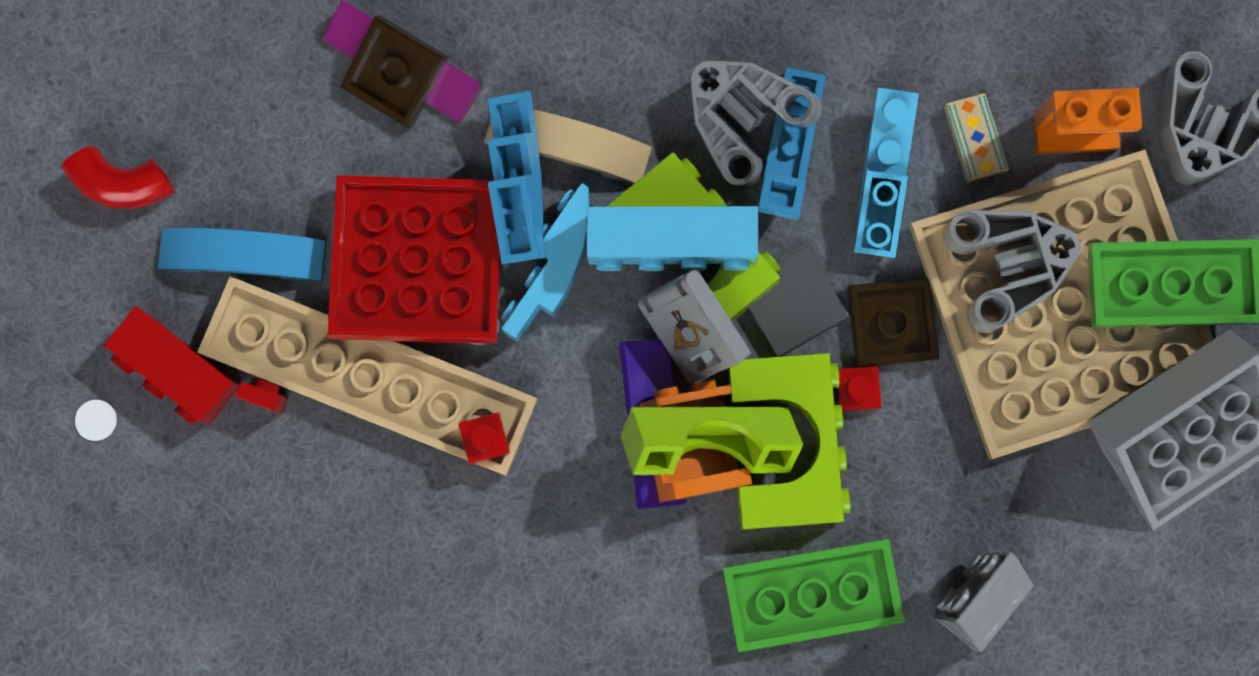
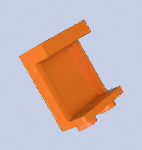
[1033,88,1142,155]
[640,380,752,503]

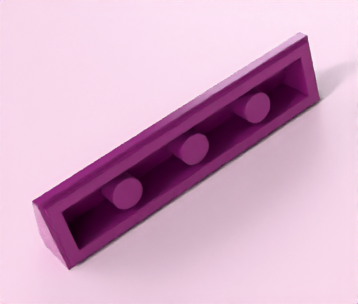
[323,0,482,123]

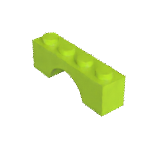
[620,407,803,475]

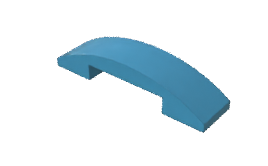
[758,67,826,220]
[158,228,326,282]

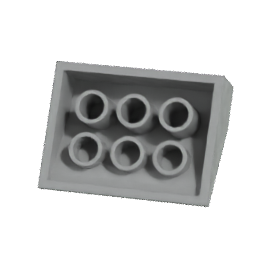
[1088,329,1259,531]

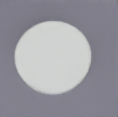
[75,400,117,441]

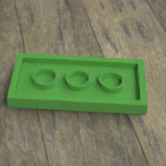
[1088,239,1259,328]
[722,539,905,652]

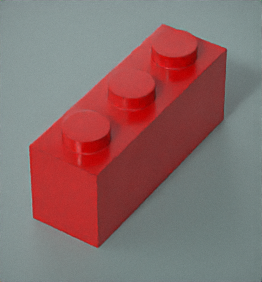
[104,306,240,425]

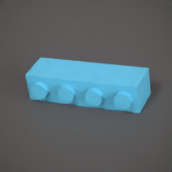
[587,206,758,271]

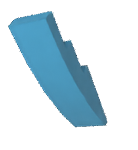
[487,91,543,265]

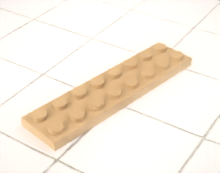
[197,276,538,476]

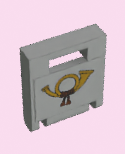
[638,270,751,384]

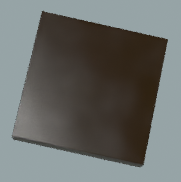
[340,15,449,129]
[846,278,940,368]

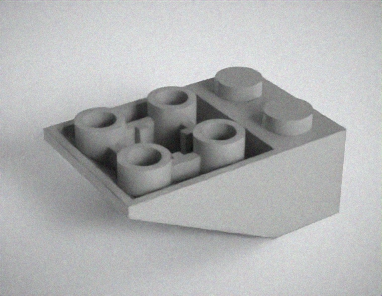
[935,552,1034,652]

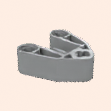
[1159,51,1259,186]
[691,61,822,187]
[943,210,1081,333]

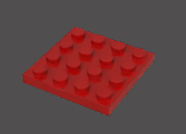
[327,175,500,344]

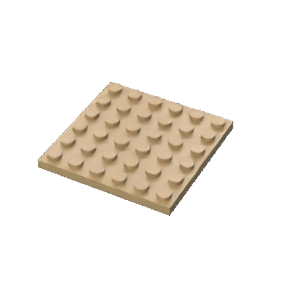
[909,150,1213,460]

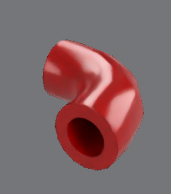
[61,146,176,209]

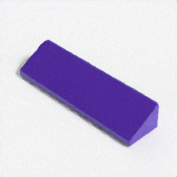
[619,339,687,509]

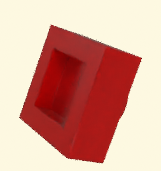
[837,366,882,412]
[236,378,288,414]
[458,412,511,465]

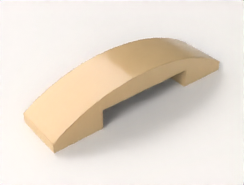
[484,110,652,184]

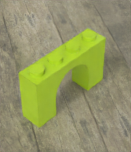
[606,152,781,323]
[727,353,850,530]

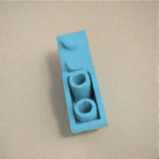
[854,88,919,258]
[501,183,590,343]

